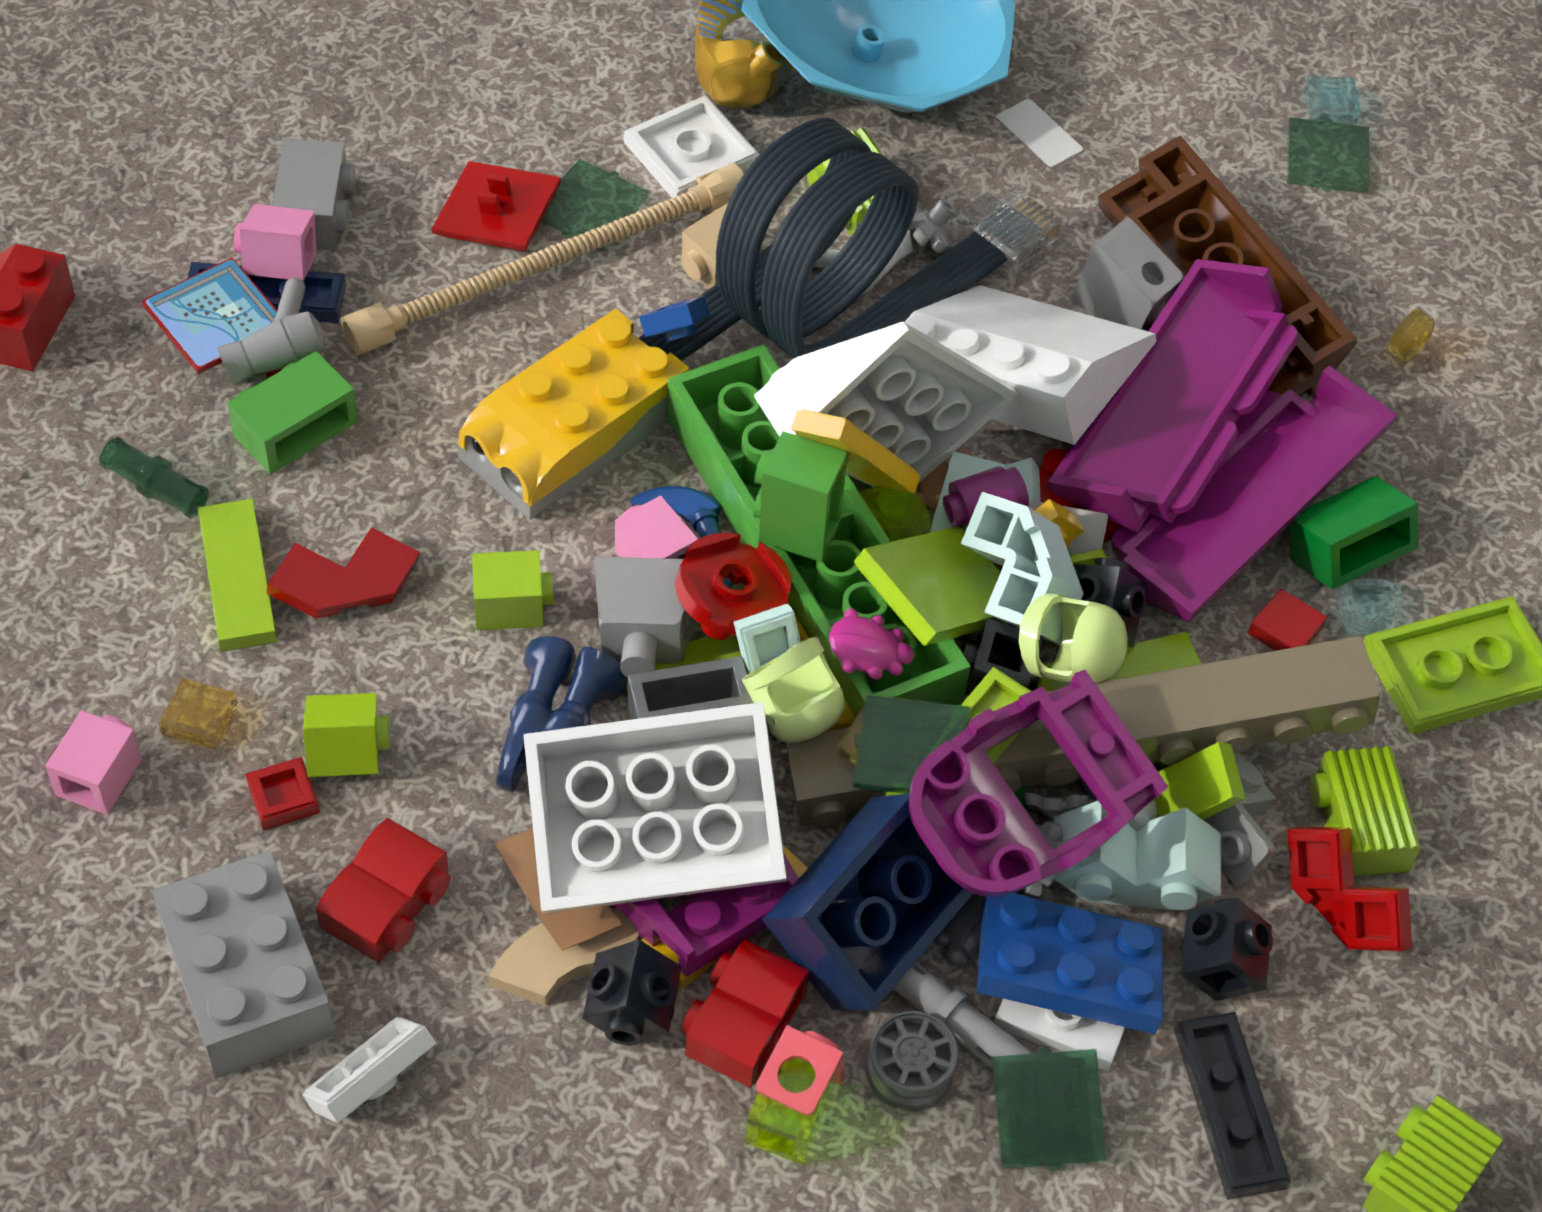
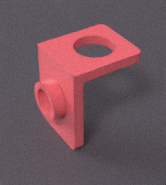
[756,1025,846,1117]

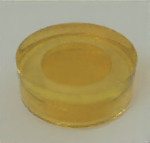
[1388,309,1435,362]

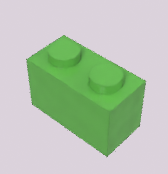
[227,351,358,475]
[753,431,848,562]

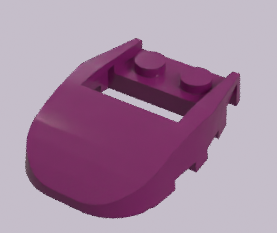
[909,670,1168,897]
[609,852,799,977]

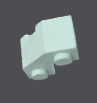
[961,492,1084,645]
[1054,801,1221,910]

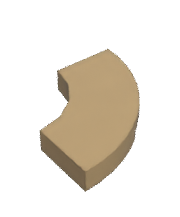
[488,908,642,1006]

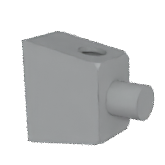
[1070,216,1184,331]
[594,556,697,677]

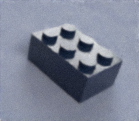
[762,793,974,1010]

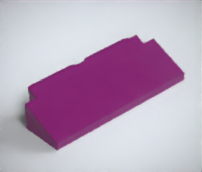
[1048,259,1299,534]
[1111,365,1397,622]

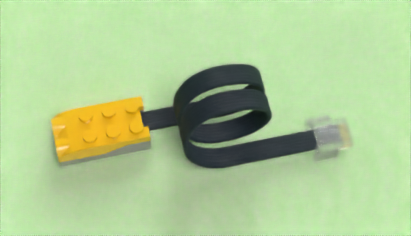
[457,118,1062,520]

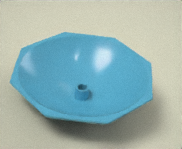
[741,0,1015,113]

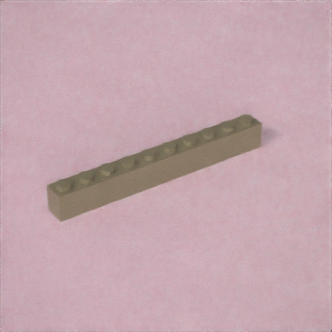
[786,635,1381,828]

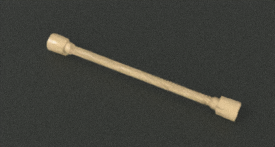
[341,163,744,356]

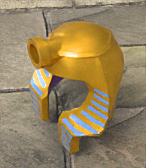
[695,0,794,108]

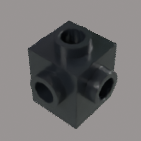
[1073,558,1147,647]
[961,618,1042,696]
[1181,898,1273,1001]
[582,939,682,1046]

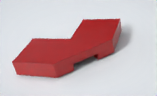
[266,527,420,619]
[1287,827,1412,951]

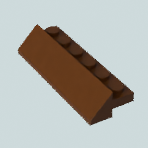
[1098,135,1357,397]

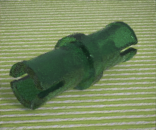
[99,436,209,519]

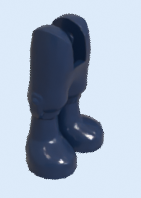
[496,636,628,792]

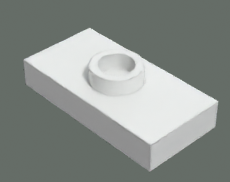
[994,999,1125,1072]
[302,1017,436,1123]

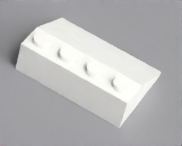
[905,285,1157,445]
[754,322,1018,499]
[524,702,787,914]

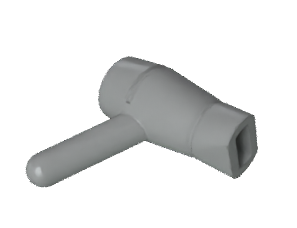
[217,278,325,385]

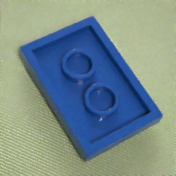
[977,893,1163,1034]

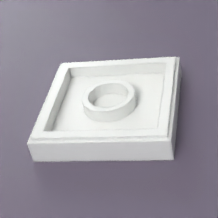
[624,95,760,198]

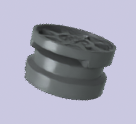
[867,1011,958,1111]

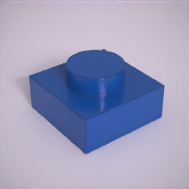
[639,295,710,341]

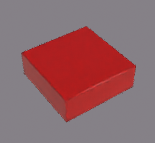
[1248,588,1327,651]
[245,757,320,831]

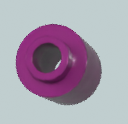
[943,466,1029,532]

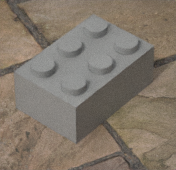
[151,850,335,1079]

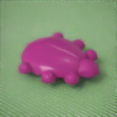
[829,608,915,680]

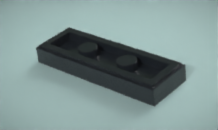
[1174,1012,1291,1200]

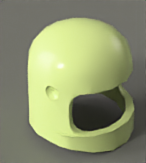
[1019,593,1128,683]
[742,637,845,743]

